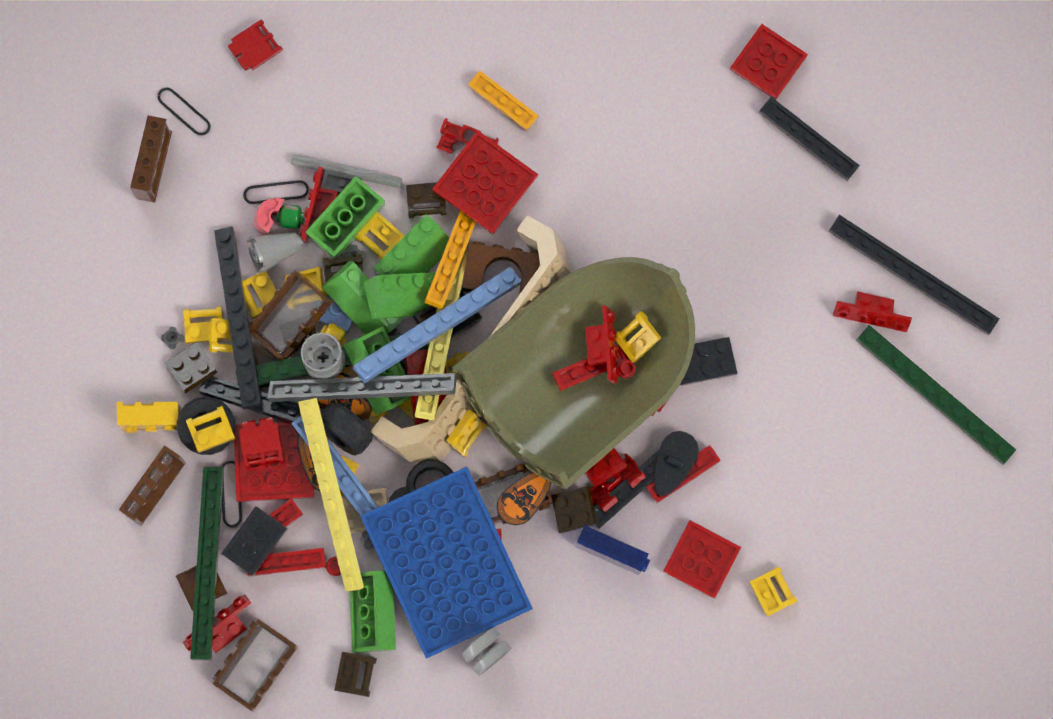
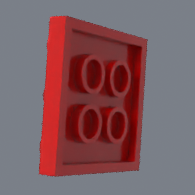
[730,24,808,100]
[663,520,741,599]

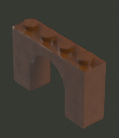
[462,242,540,295]

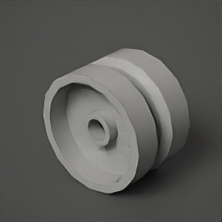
[461,627,512,676]

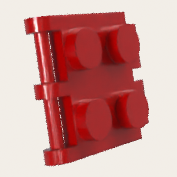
[228,19,283,71]
[239,417,283,468]

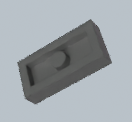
[321,170,362,194]

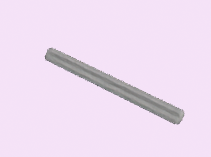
[291,154,402,188]

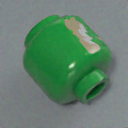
[277,204,305,229]

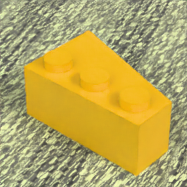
[117,402,180,434]

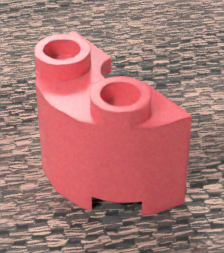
[254,198,284,235]

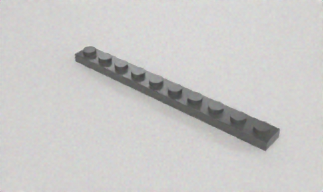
[267,373,457,402]

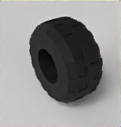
[177,396,236,455]
[321,402,373,456]

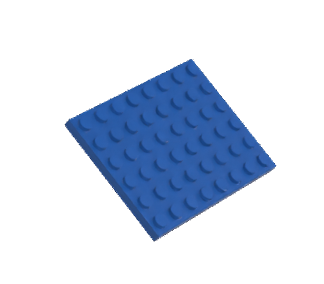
[360,467,533,659]

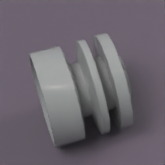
[301,333,345,379]

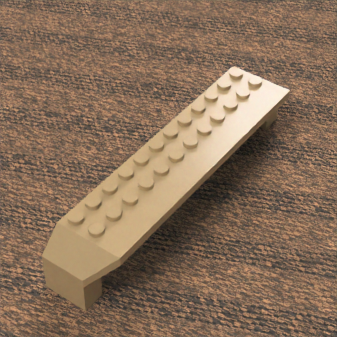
[371,215,572,462]

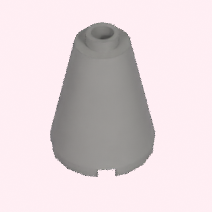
[247,233,302,273]

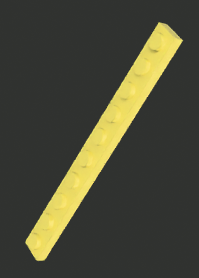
[415,249,468,420]
[298,398,364,591]

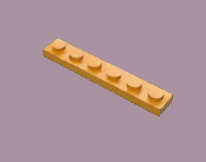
[424,211,476,309]

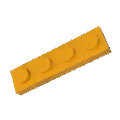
[468,71,539,131]

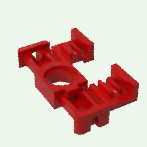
[436,118,499,154]
[590,453,645,512]

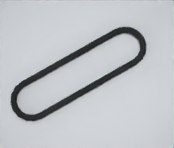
[158,87,211,136]
[243,180,309,204]
[221,461,242,527]

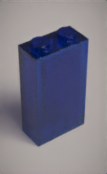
[575,525,650,575]

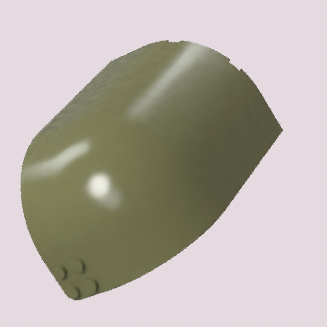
[452,257,695,490]

